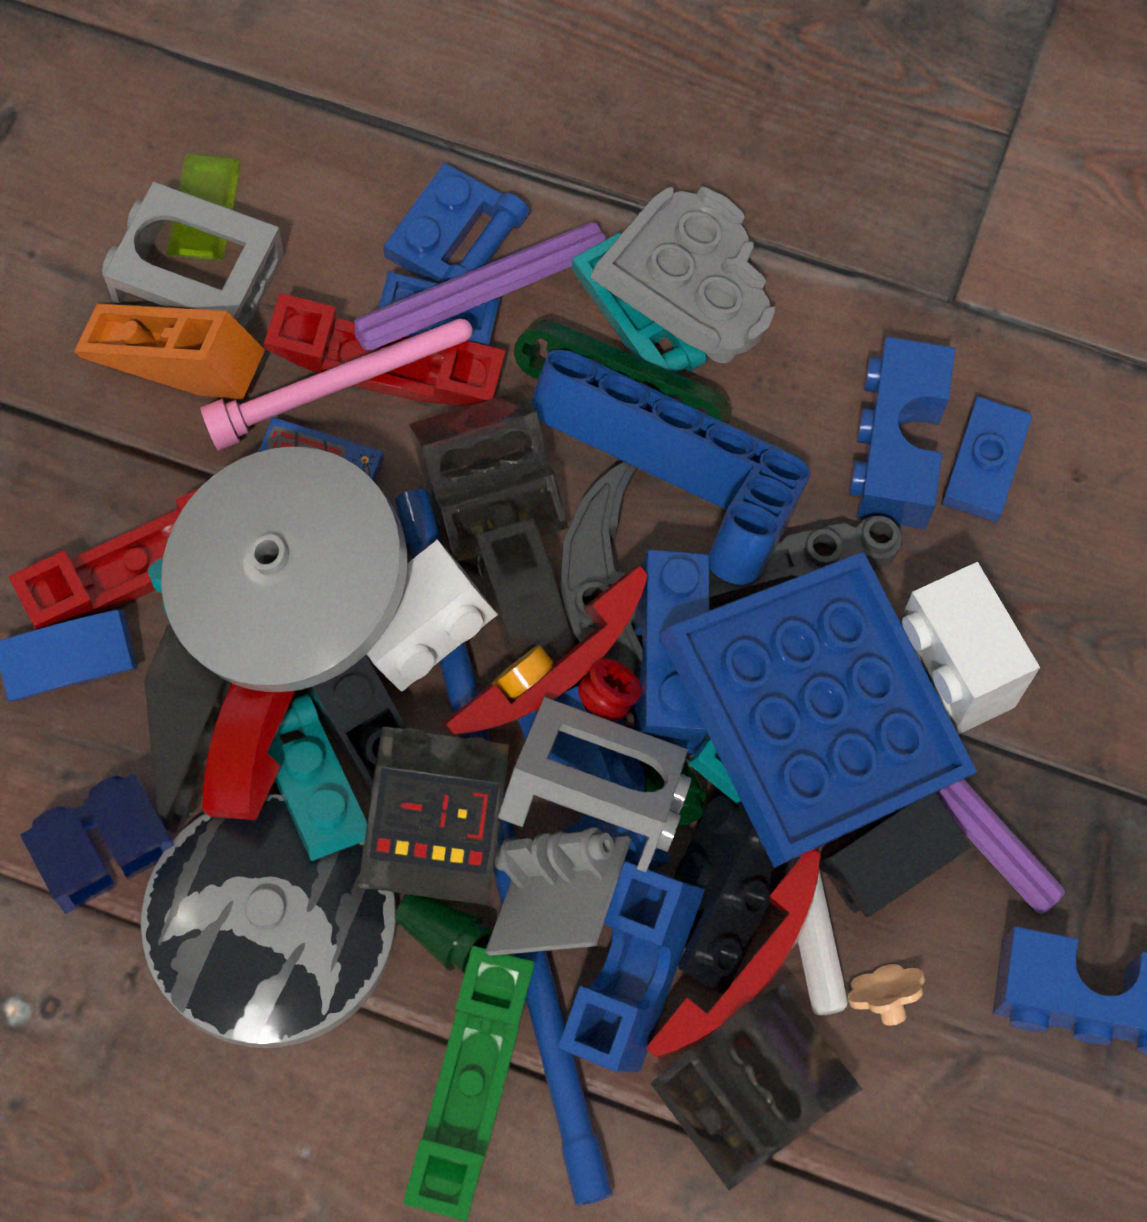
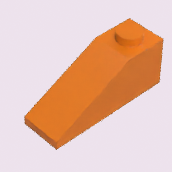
[74,304,265,399]

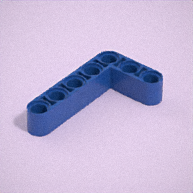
[529,350,811,585]

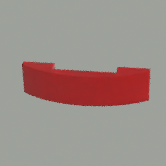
[264,292,506,407]
[8,488,199,630]
[440,566,648,734]
[202,683,296,820]
[645,849,821,1060]

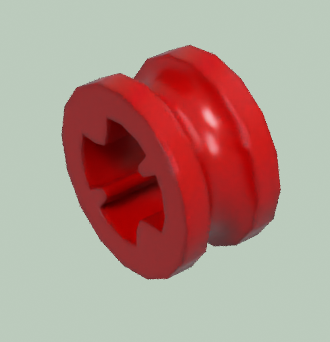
[578,659,642,722]

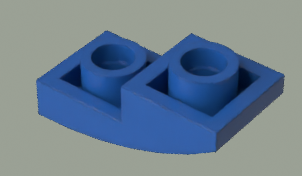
[0,610,138,702]

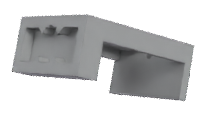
[102,182,285,331]
[498,697,692,872]

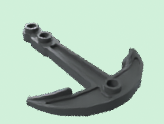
[559,462,902,681]

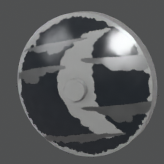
[141,794,397,1048]

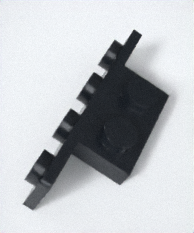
[674,788,789,994]

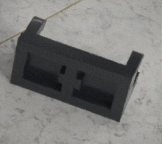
[819,793,971,917]

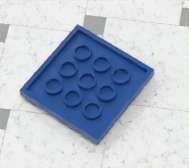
[659,552,977,867]

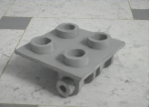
[485,828,631,956]

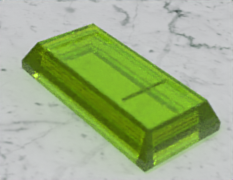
[166,154,241,261]

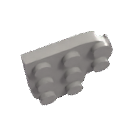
[590,187,775,363]

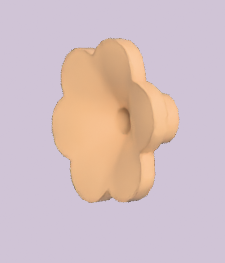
[848,964,925,1026]

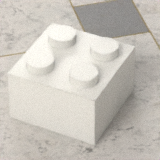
[900,562,1040,735]

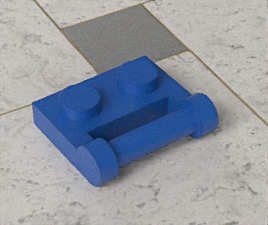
[383,163,530,284]

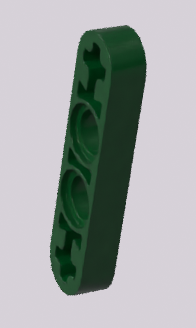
[514,320,731,424]

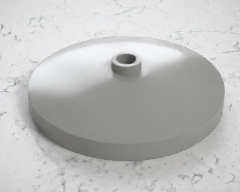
[161,447,407,692]

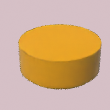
[491,645,553,701]

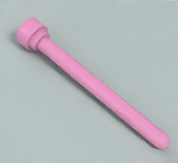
[200,319,472,451]

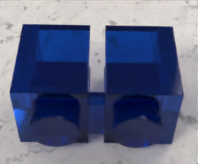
[20,773,174,914]

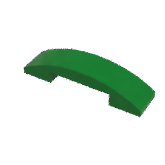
[403,946,535,1222]

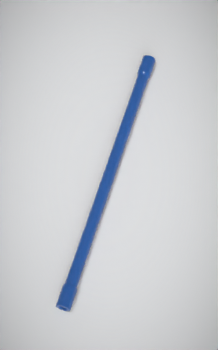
[395,489,613,1206]

